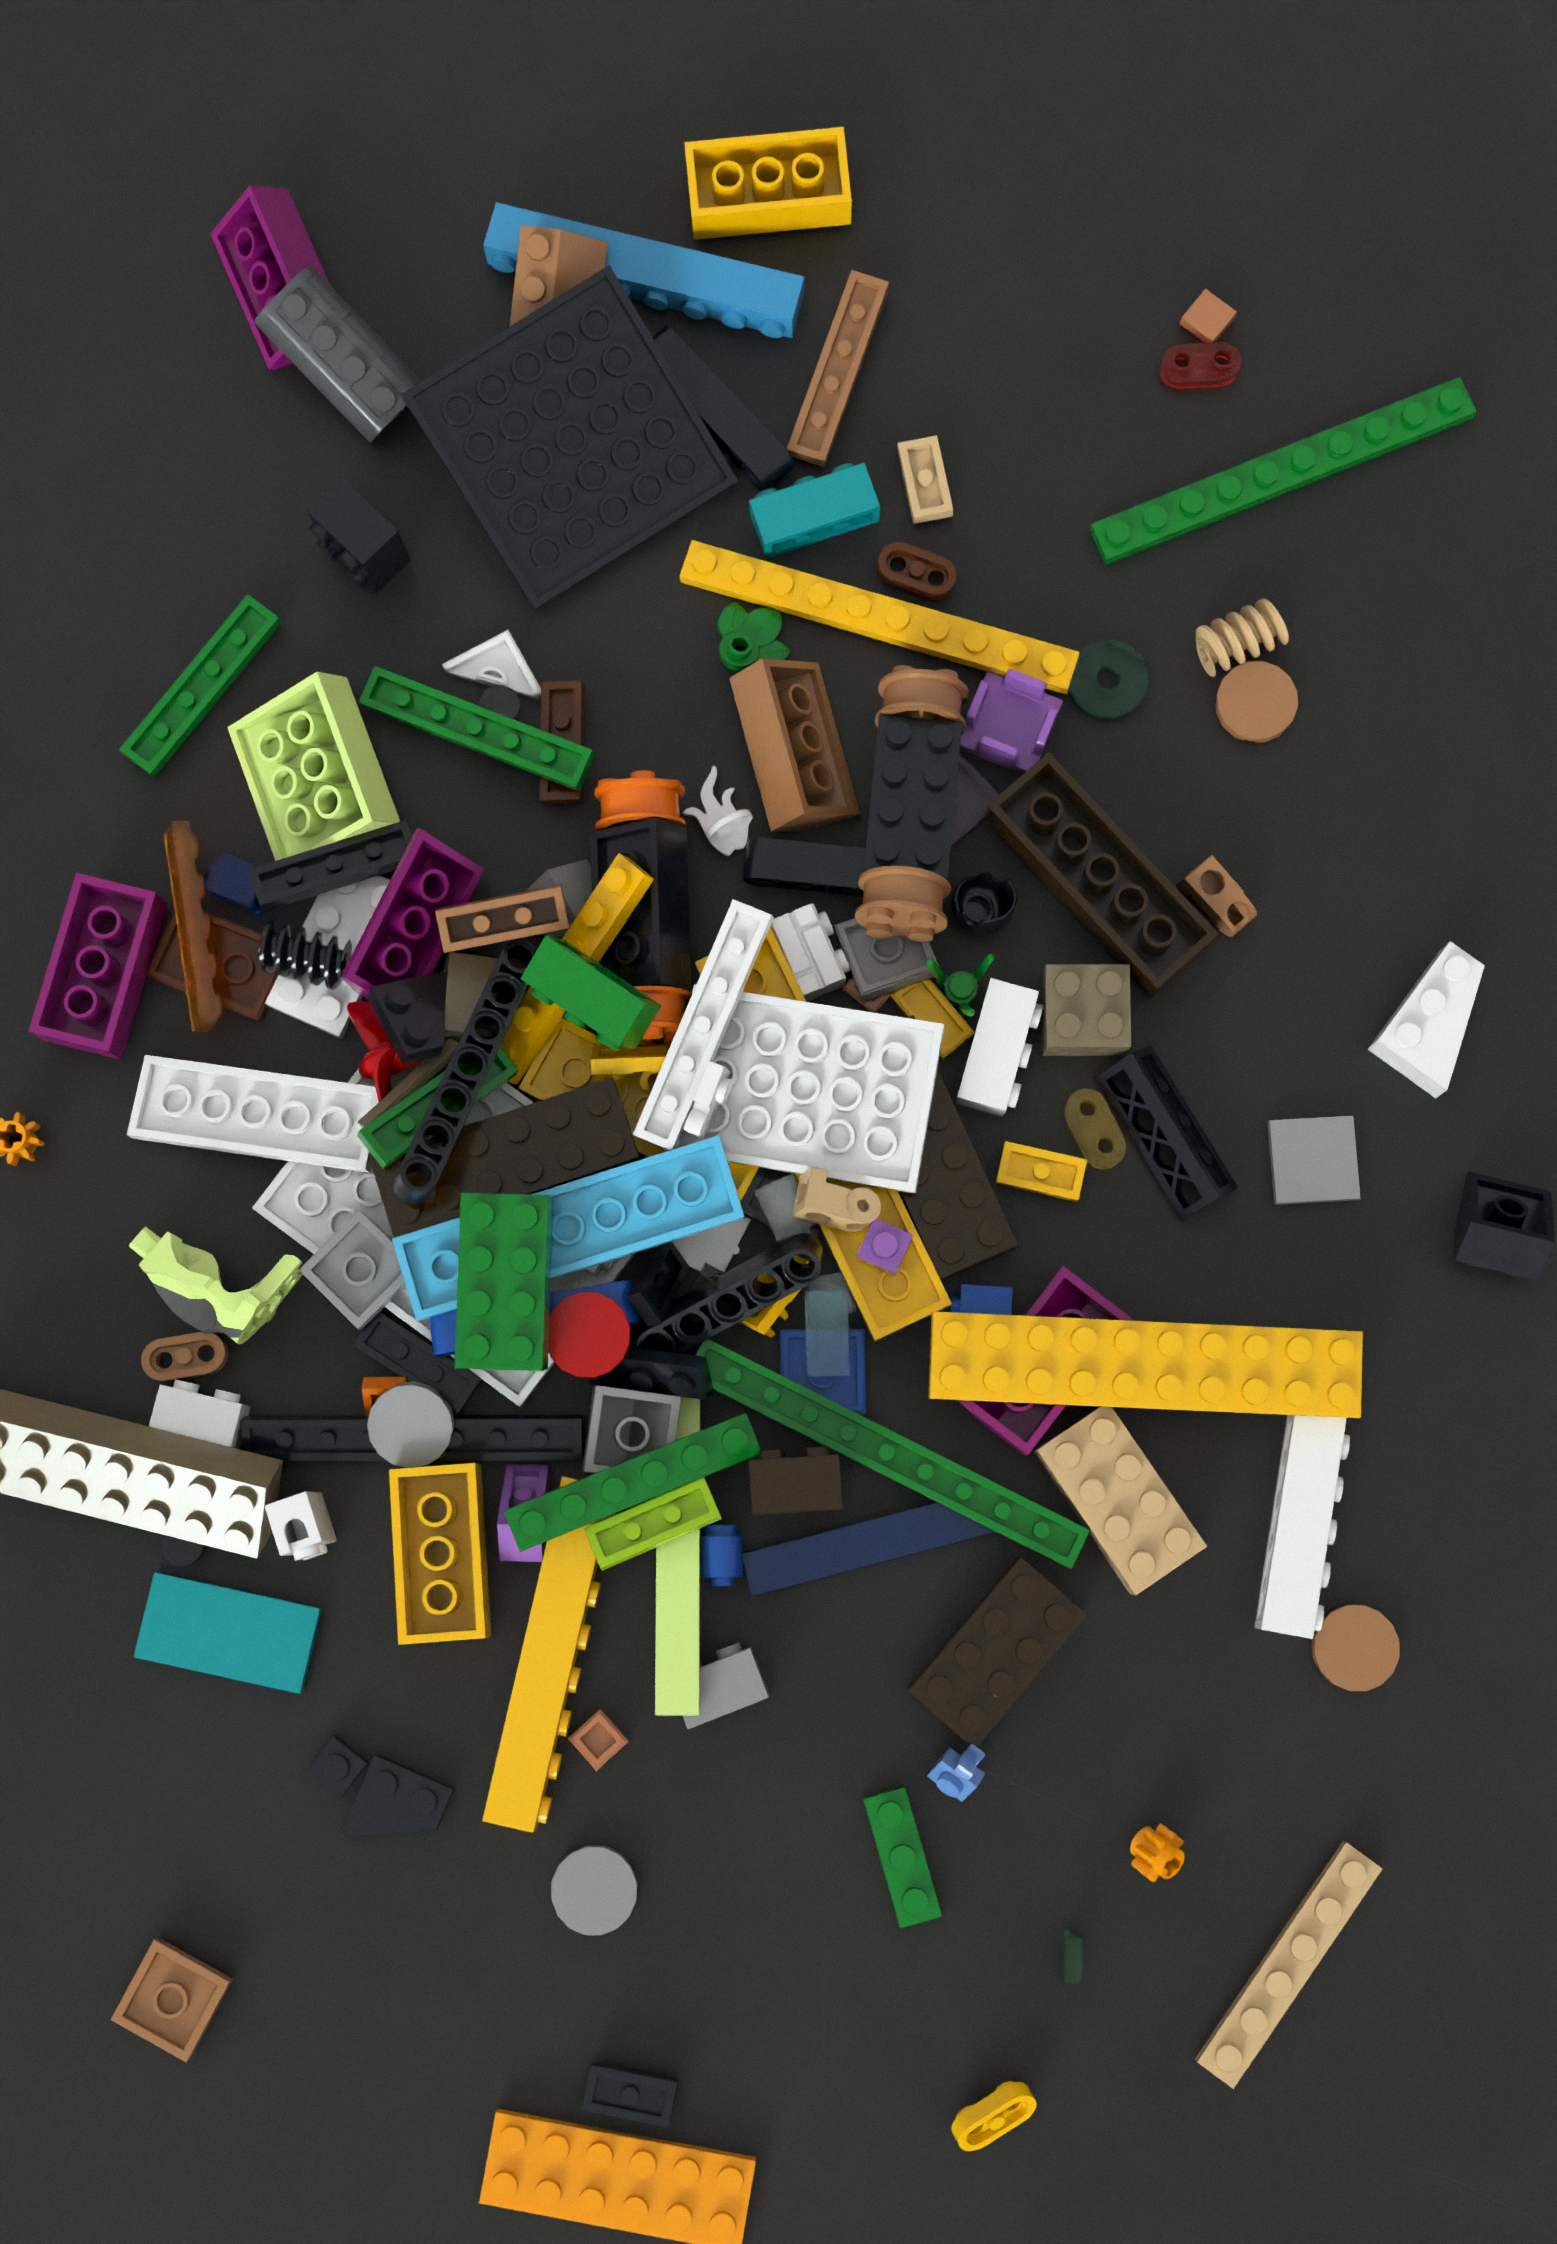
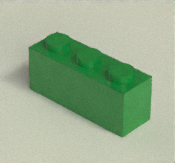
[520,935,662,1051]

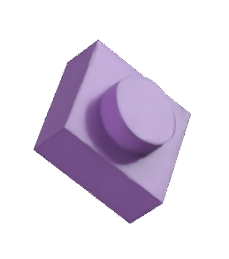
[856,1219,913,1275]

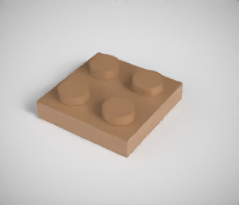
[111,1937,233,2063]

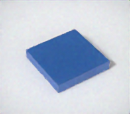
[780,1329,866,1414]

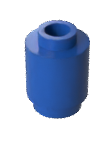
[700,1525,743,1586]

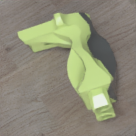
[129,1226,303,1345]

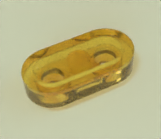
[1064,1088,1126,1169]

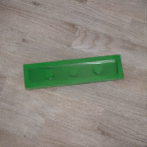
[357,1038,519,1169]

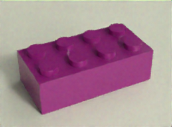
[28,873,168,1060]

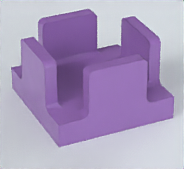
[960,669,1063,774]

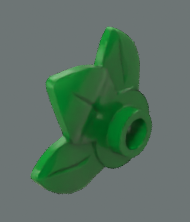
[717,602,791,671]

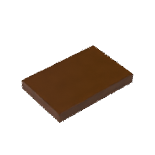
[145,901,278,1023]

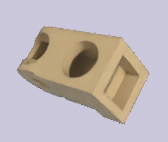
[792,1167,881,1232]

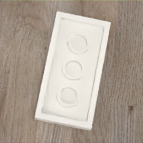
[265,875,390,1040]

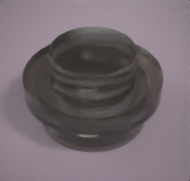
[479,685,520,720]

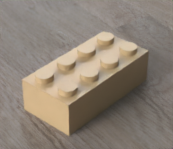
[1033,1406,1207,1595]

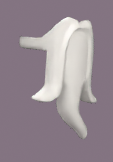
[683,766,753,857]

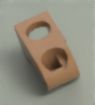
[1176,855,1257,937]

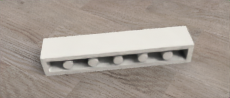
[1254,1415,1350,1639]

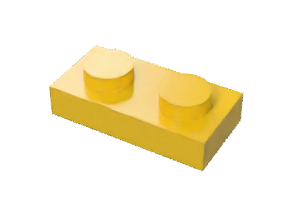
[995,1141,1087,1202]

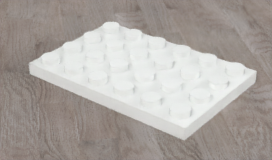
[664,984,945,1194]

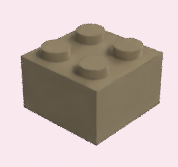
[1041,964,1131,1056]

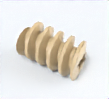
[1195,599,1289,677]

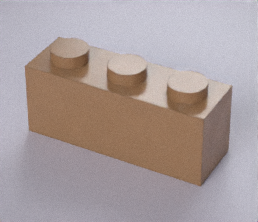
[435,884,570,953]

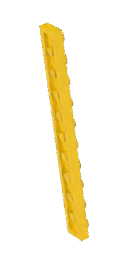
[679,540,1080,695]

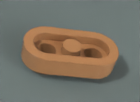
[141,1332,229,1382]

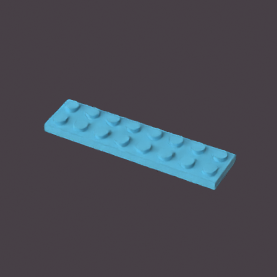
[392,1135,745,1321]

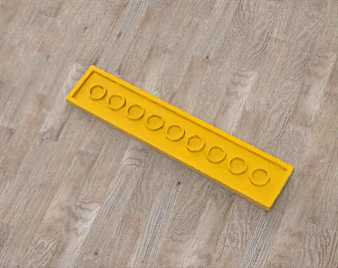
[695,927,952,1342]
[928,1312,1363,1418]

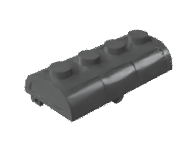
[254,265,421,443]

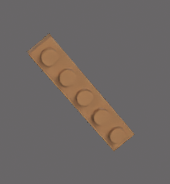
[787,270,889,468]

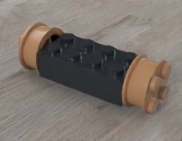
[855,665,969,942]

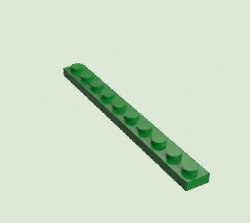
[1089,377,1477,565]
[695,1339,1090,1569]

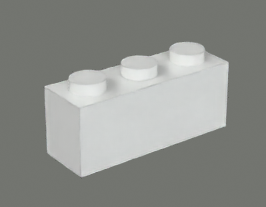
[955,978,1044,1117]

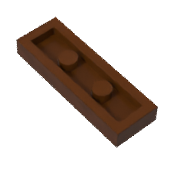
[540,680,585,805]

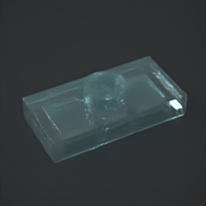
[805,1290,850,1377]

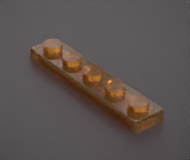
[164,820,222,1033]

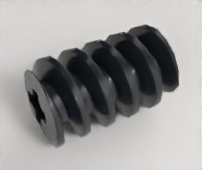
[258,919,352,990]

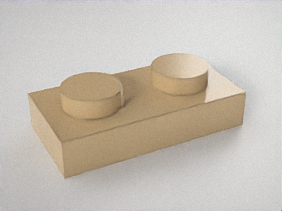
[897,435,954,524]

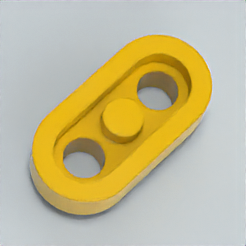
[951,2081,1037,2151]

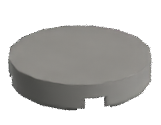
[367,1381,455,1468]
[551,1845,638,1935]

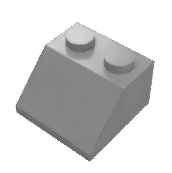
[582,1385,681,1473]

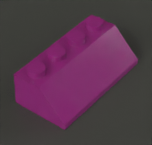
[210,185,329,370]
[341,828,485,1000]
[959,1266,1132,1456]

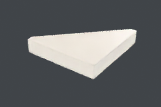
[442,630,541,700]

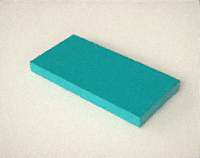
[134,1572,323,1694]

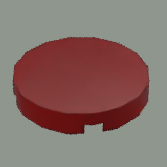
[548,1292,631,1378]

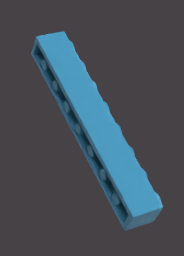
[483,202,805,338]

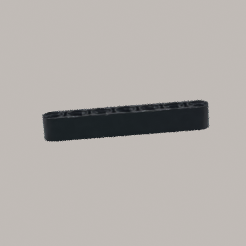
[393,938,537,1204]

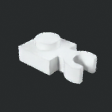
[683,1060,733,1138]

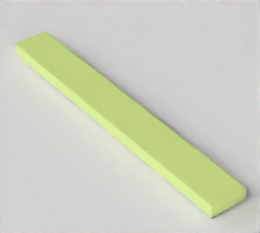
[655,1394,701,1716]

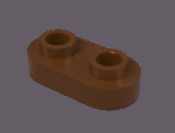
[878,542,957,600]

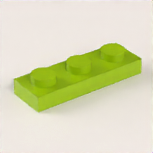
[584,1477,722,1571]

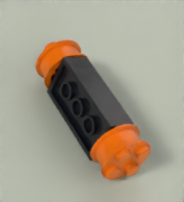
[590,770,692,1045]

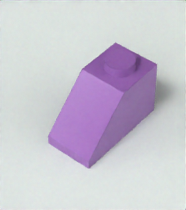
[497,1464,549,1562]

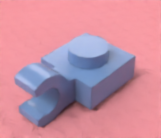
[927,1743,986,1802]

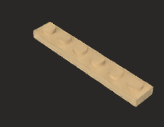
[1195,1840,1382,2089]

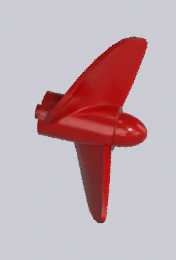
[347,1001,424,1102]

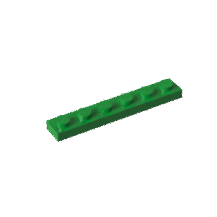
[358,666,596,792]
[503,1412,761,1552]

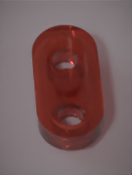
[1159,342,1241,389]

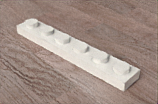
[633,899,774,1150]

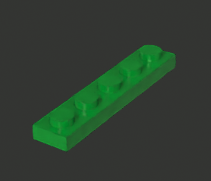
[119,594,282,778]

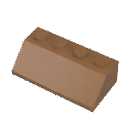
[510,225,608,326]
[729,658,860,832]

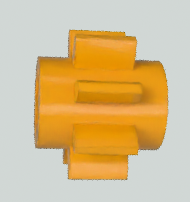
[0,1112,45,1166]
[1130,1823,1185,1882]

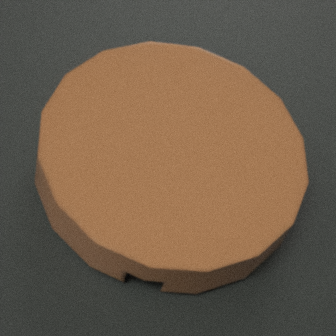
[1215,661,1298,743]
[1312,1605,1400,1691]

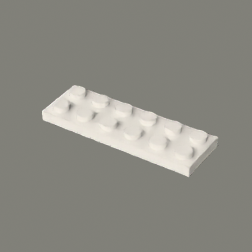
[127,1055,379,1173]

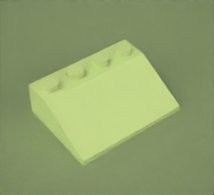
[227,671,400,861]

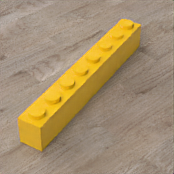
[482,1476,618,1833]

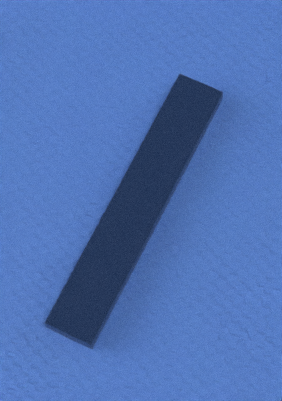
[743,1502,995,1596]

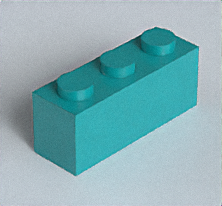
[749,463,880,559]

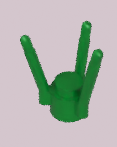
[926,954,995,1017]

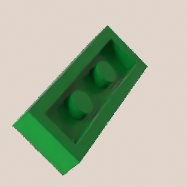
[863,1786,942,1929]

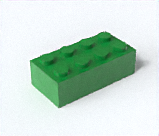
[455,1193,554,1371]

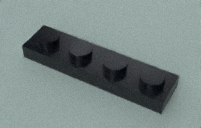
[247,820,412,913]

